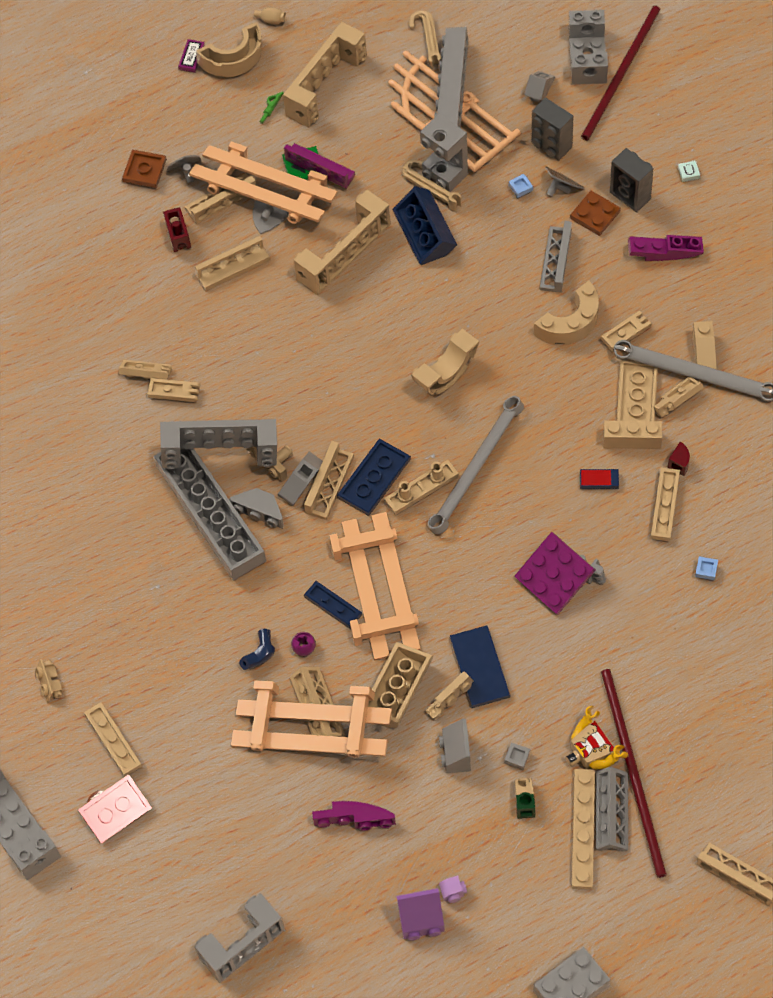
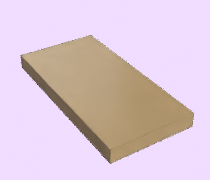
[617,360,658,421]

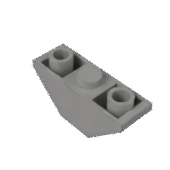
[278,451,323,506]
[229,488,284,529]

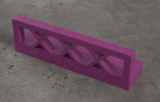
[284,143,355,188]

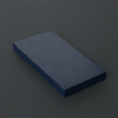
[337,438,411,516]
[450,625,510,708]

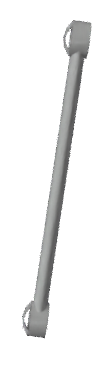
[614,340,773,402]
[428,396,524,534]

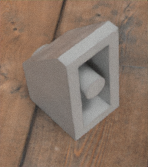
[524,71,555,102]

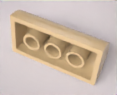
[368,642,433,728]

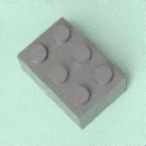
[533,947,610,998]

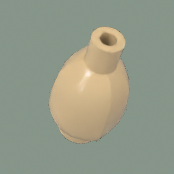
[254,8,286,25]

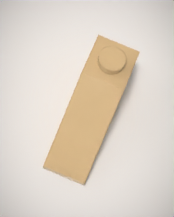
[692,321,717,382]

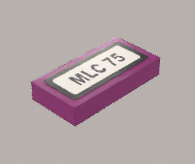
[178,39,205,73]

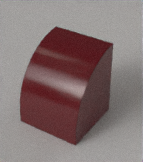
[668,442,690,476]

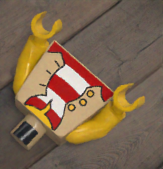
[565,706,628,769]

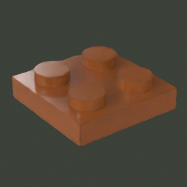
[122,149,167,188]
[570,190,621,236]

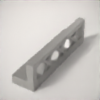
[540,221,572,293]
[596,767,628,852]

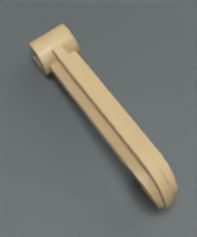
[409,11,442,70]
[403,160,461,211]

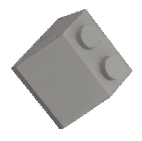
[439,719,471,774]

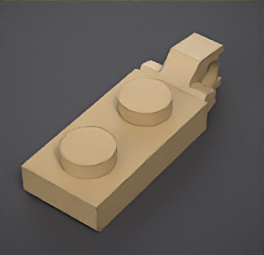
[654,377,703,417]
[426,672,474,720]

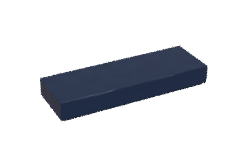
[304,581,362,629]

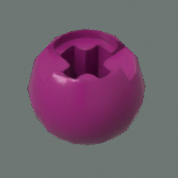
[291,631,316,657]

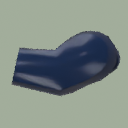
[239,629,275,670]

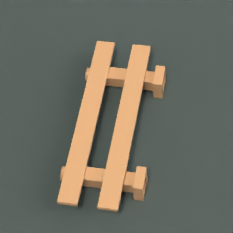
[189,141,337,224]
[329,512,421,660]
[231,681,392,757]

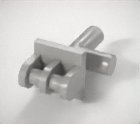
[580,555,606,584]

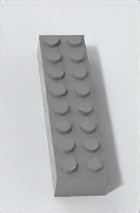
[153,448,266,581]

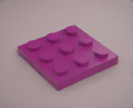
[514,532,596,615]

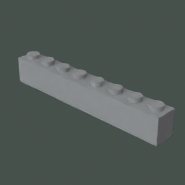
[434,27,469,128]

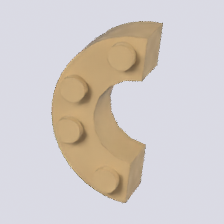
[196,22,262,77]
[534,281,599,345]
[411,329,479,395]

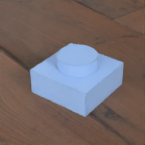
[509,174,533,198]
[695,556,718,580]

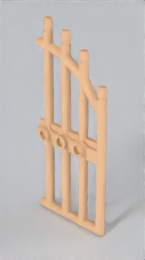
[388,51,521,173]

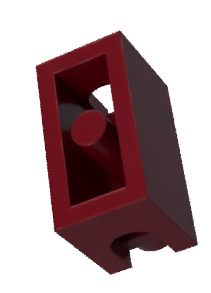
[163,207,191,252]

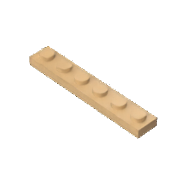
[572,769,595,889]

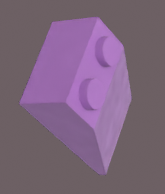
[397,888,445,940]

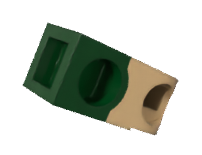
[515,778,536,819]

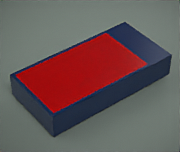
[580,469,619,489]

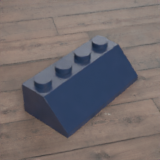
[393,186,457,265]

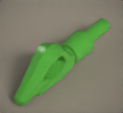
[259,92,284,124]

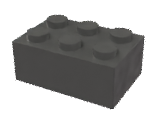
[531,97,574,161]
[610,148,654,213]

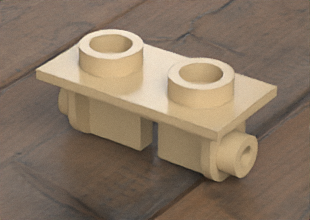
[35,659,63,703]

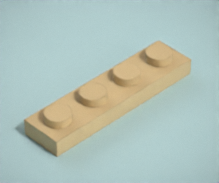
[651,468,680,541]
[84,702,142,777]

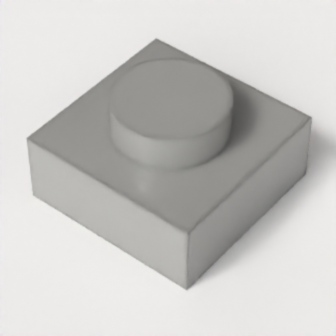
[504,743,530,770]

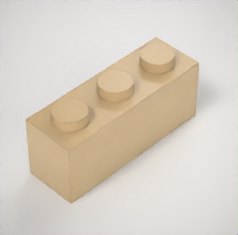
[604,420,662,449]

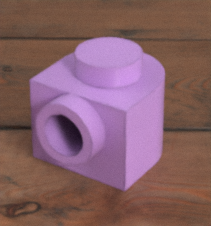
[439,875,467,903]

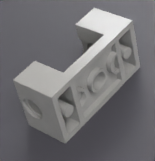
[569,10,608,85]
[420,114,468,192]
[195,893,285,983]

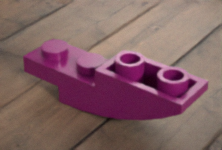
[628,235,704,261]
[312,801,396,831]

